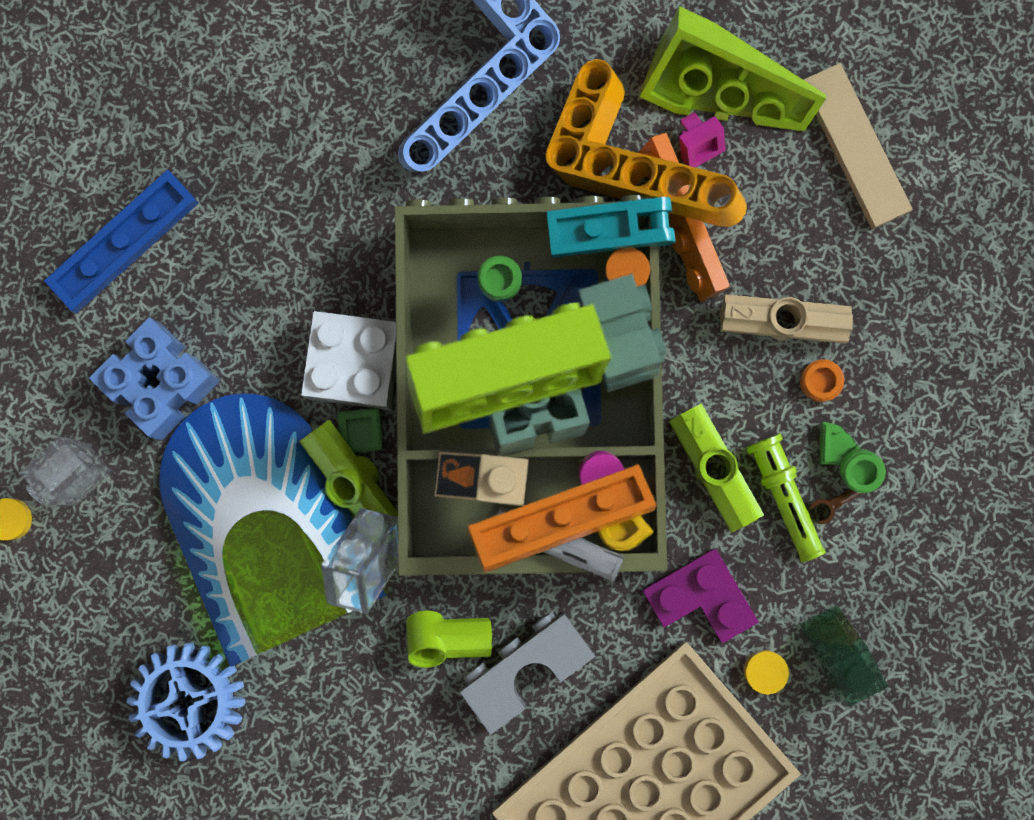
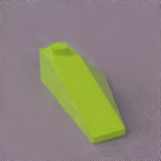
[639,6,827,131]

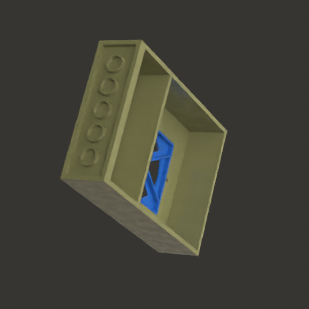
[395,195,667,576]

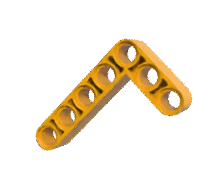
[546,59,747,227]

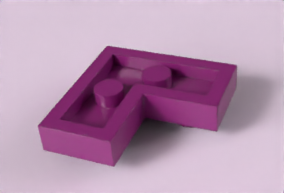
[642,548,759,644]

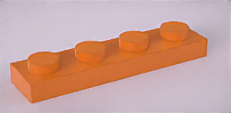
[638,133,730,303]
[468,465,657,573]

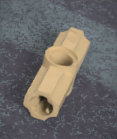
[720,294,853,344]

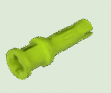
[745,433,826,563]

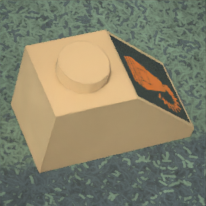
[435,452,528,506]

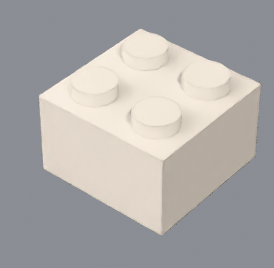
[301,311,397,411]

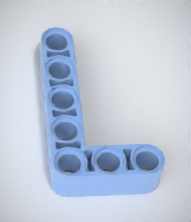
[398,0,560,172]

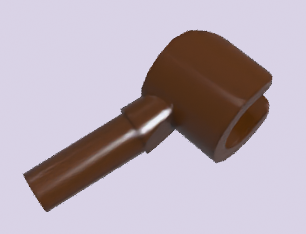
[808,489,863,524]

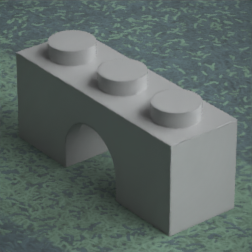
[460,611,595,735]

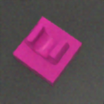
[679,112,726,167]

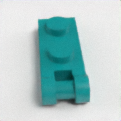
[547,197,676,258]

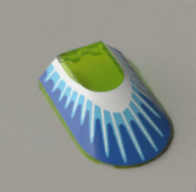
[159,394,388,667]

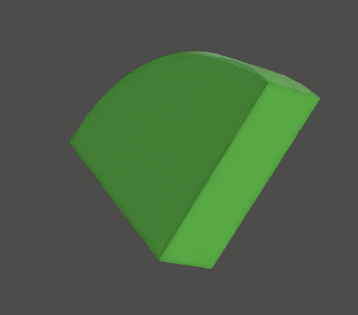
[819,422,860,466]

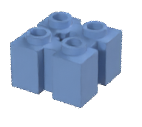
[89,317,220,440]

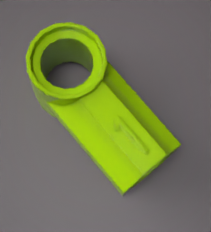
[406,610,492,668]

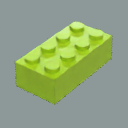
[406,303,611,434]

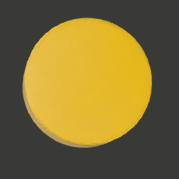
[0,498,32,540]
[744,650,789,694]

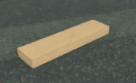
[804,63,913,230]

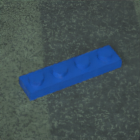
[44,169,199,314]

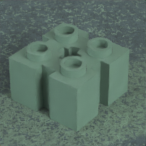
[579,274,666,392]
[489,389,590,456]

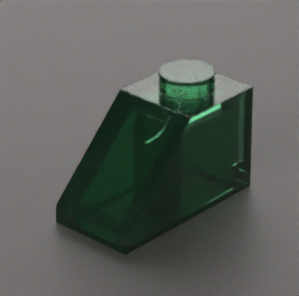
[799,605,888,707]

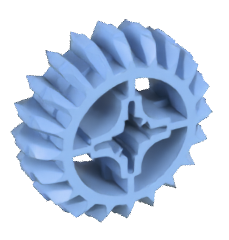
[126,643,245,761]

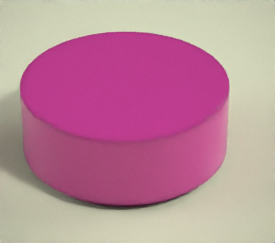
[578,451,624,485]

